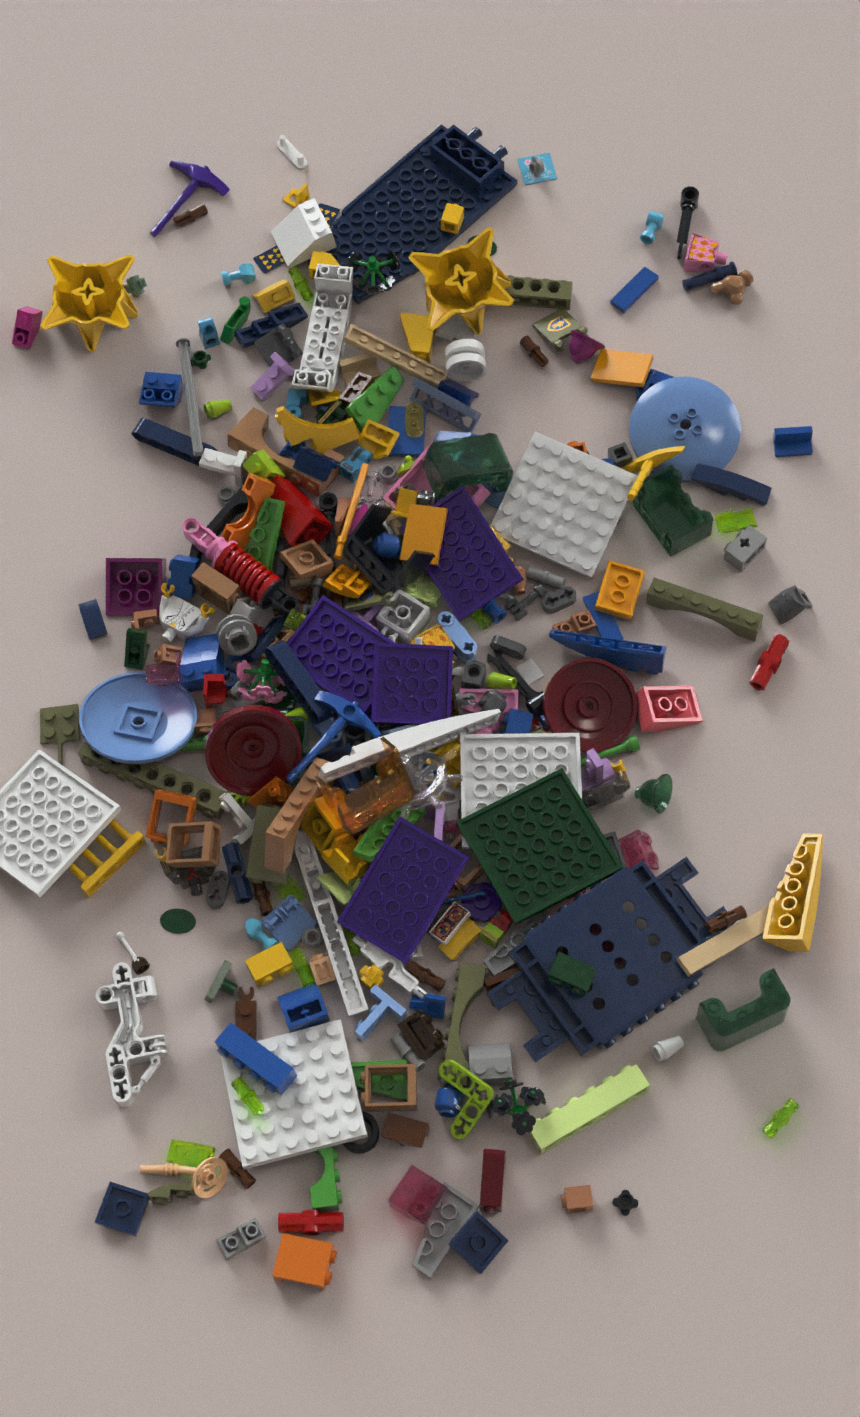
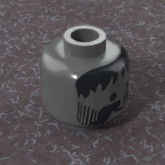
[478,689,507,715]

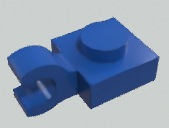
[409,994,446,1019]

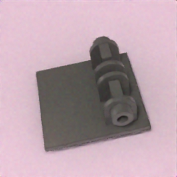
[254,323,303,367]

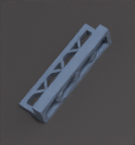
[410,379,482,433]

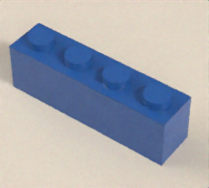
[214,1022,297,1095]

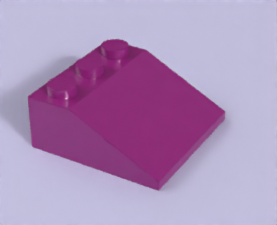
[106,558,166,616]

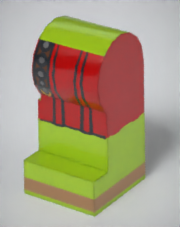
[480,907,513,949]

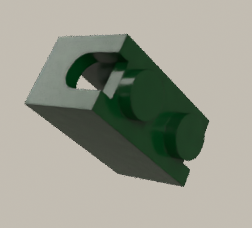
[547,952,597,996]

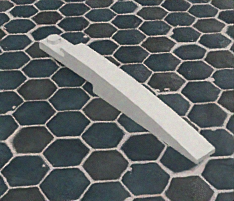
[318,709,501,784]
[294,830,369,1017]

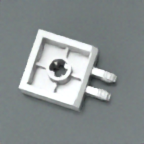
[376,589,431,644]

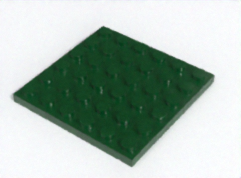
[456,768,623,926]

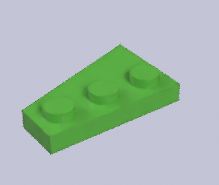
[351,1060,408,1102]

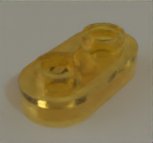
[405,402,424,438]

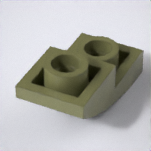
[148,1182,195,1205]

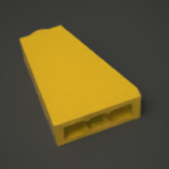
[400,313,436,363]

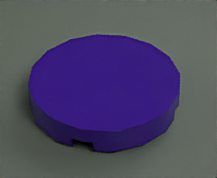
[462,882,502,922]

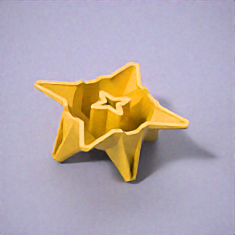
[408,227,514,335]
[40,254,138,352]

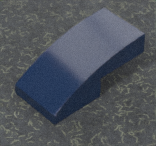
[78,599,108,640]

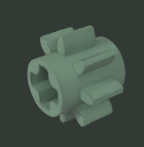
[124,275,147,297]

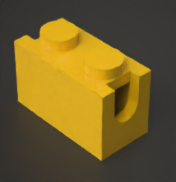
[245,942,294,987]

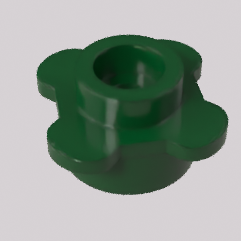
[190,350,211,369]

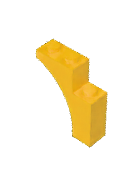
[275,406,360,454]

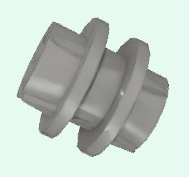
[216,614,257,656]

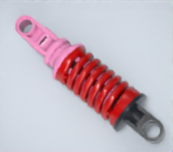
[182,518,300,620]

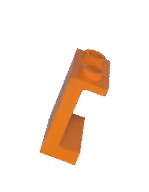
[272,1233,337,1290]

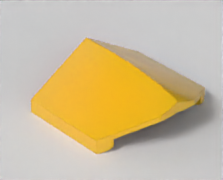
[306,388,342,409]
[357,419,400,460]

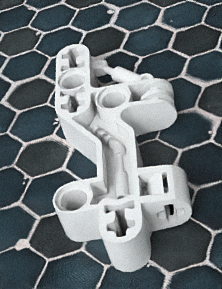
[96,962,168,1108]

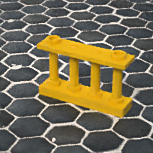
[67,819,146,898]

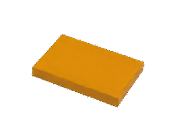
[590,349,654,387]
[400,504,448,566]
[594,560,645,621]

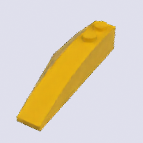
[763,834,823,952]

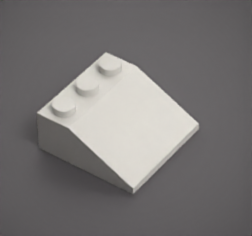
[271,198,337,268]

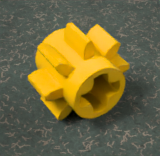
[359,964,384,990]

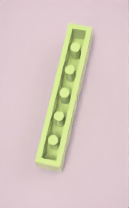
[528,1064,650,1154]

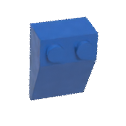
[180,633,224,692]

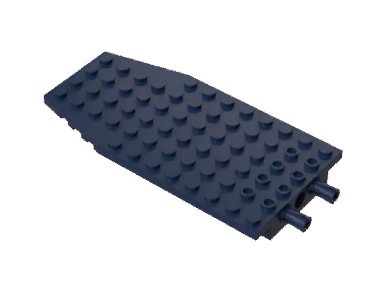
[307,124,517,304]

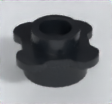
[612,1190,638,1216]

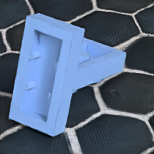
[355,984,407,1042]

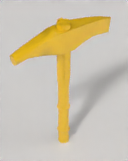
[621,446,685,501]

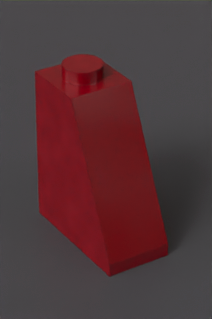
[480,1149,506,1214]

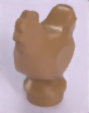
[710,270,754,305]

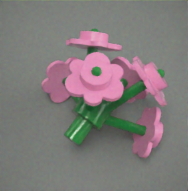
[236,660,286,704]

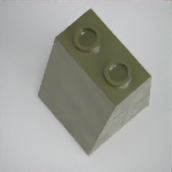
[246,803,298,887]

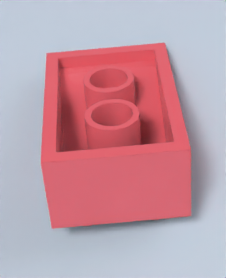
[636,686,703,732]

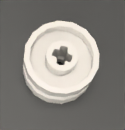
[445,339,486,383]

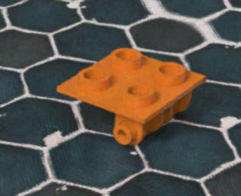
[247,776,294,808]

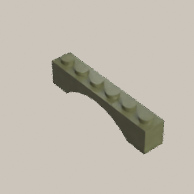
[646,577,763,641]
[438,963,486,1088]

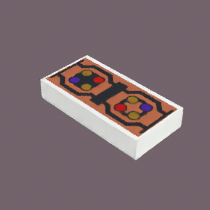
[429,901,471,946]

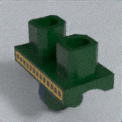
[315,399,348,424]

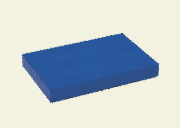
[388,406,426,457]

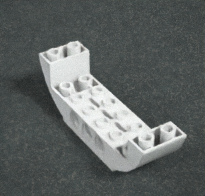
[292,263,353,392]

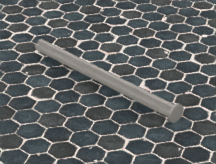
[176,338,203,457]

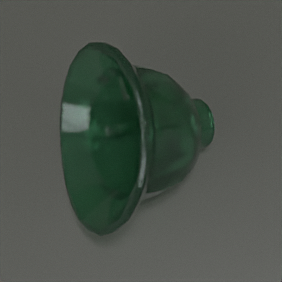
[635,774,673,814]

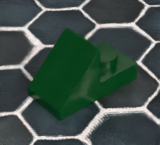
[124,628,150,670]

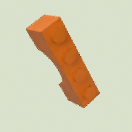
[221,473,276,549]

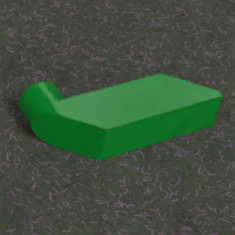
[220,296,251,344]

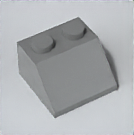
[468,1043,513,1087]

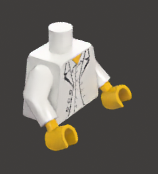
[159,583,215,643]

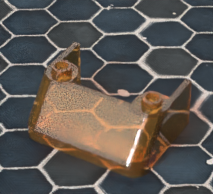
[314,737,415,834]

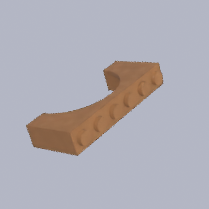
[228,407,345,496]
[264,757,333,874]

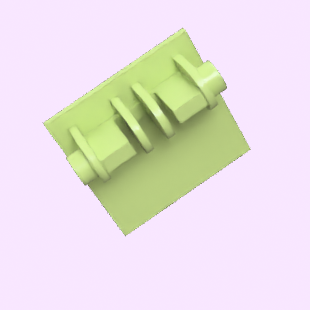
[401,574,441,610]
[317,871,362,905]

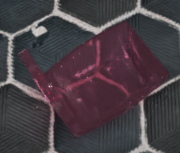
[146,652,180,686]

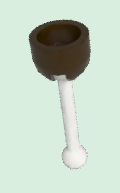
[116,932,150,974]

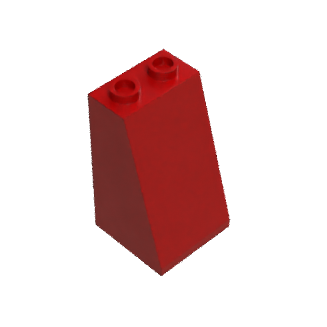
[270,475,334,546]

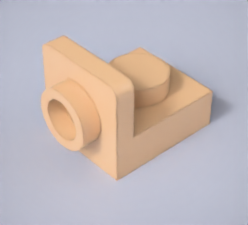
[309,952,336,986]

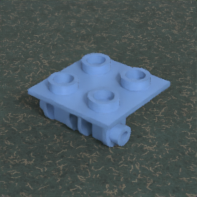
[261,894,318,951]

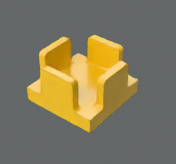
[321,830,371,885]

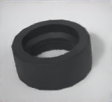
[343,1111,380,1154]

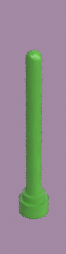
[581,735,640,767]

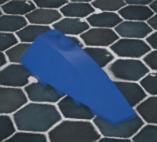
[549,629,667,675]

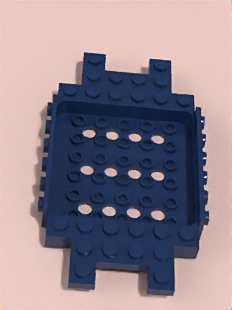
[487,856,736,1063]

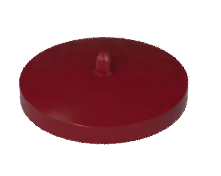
[543,658,637,753]
[205,705,302,796]

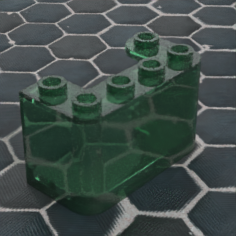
[422,433,514,502]
[632,464,714,556]
[696,968,791,1051]

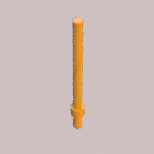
[334,463,369,560]

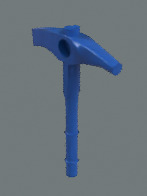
[286,691,382,783]

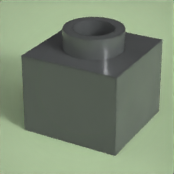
[607,442,633,468]

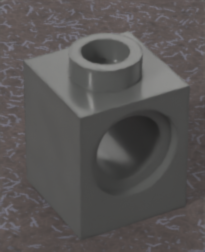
[461,661,486,689]

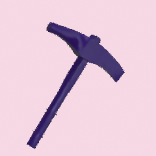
[150,161,230,237]

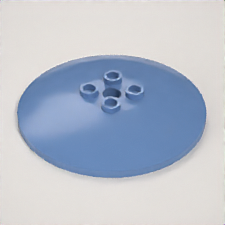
[629,377,741,482]
[79,672,197,764]

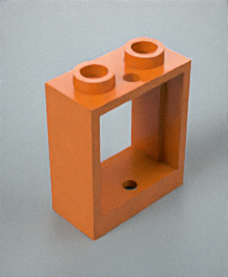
[145,789,198,846]

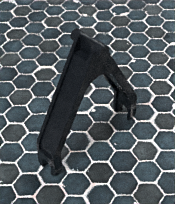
[189,484,288,581]

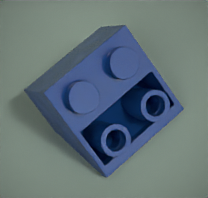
[139,372,184,408]
[277,983,330,1033]

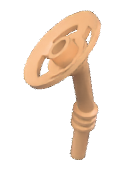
[140,1157,228,1198]

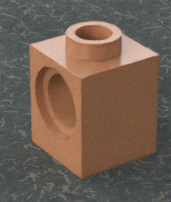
[561,1185,593,1214]

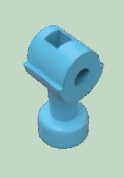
[640,211,664,244]
[221,263,256,286]
[245,918,279,950]

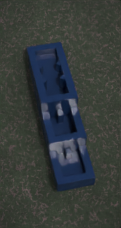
[234,303,308,348]
[692,463,772,506]

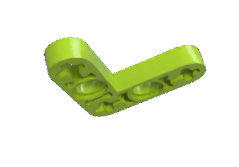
[439,1060,494,1139]

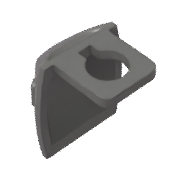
[768,585,813,625]

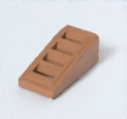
[335,497,352,536]

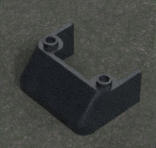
[344,504,435,594]

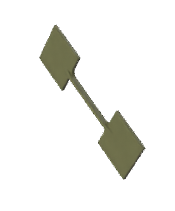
[40,704,79,765]

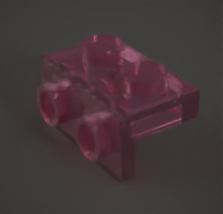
[618,830,659,870]

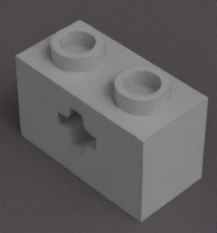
[724,525,767,572]

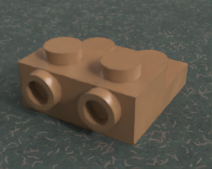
[280,539,334,580]

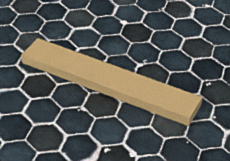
[343,324,448,390]
[676,906,769,977]

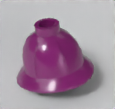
[569,330,605,364]

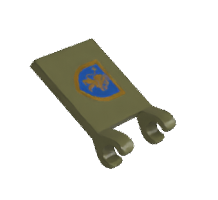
[533,308,589,354]
[344,588,401,612]

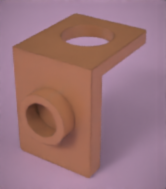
[195,708,216,735]

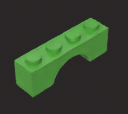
[310,1146,342,1212]

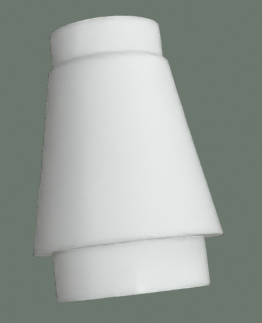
[651,1036,684,1062]

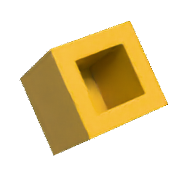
[441,203,464,234]

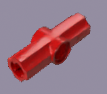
[749,634,790,691]
[278,1210,344,1235]

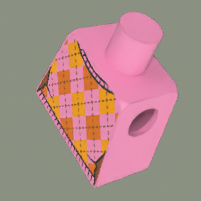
[684,233,728,272]

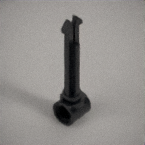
[676,186,699,259]
[319,492,338,572]
[487,650,544,718]
[345,725,376,802]

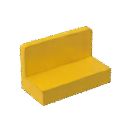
[252,280,296,313]

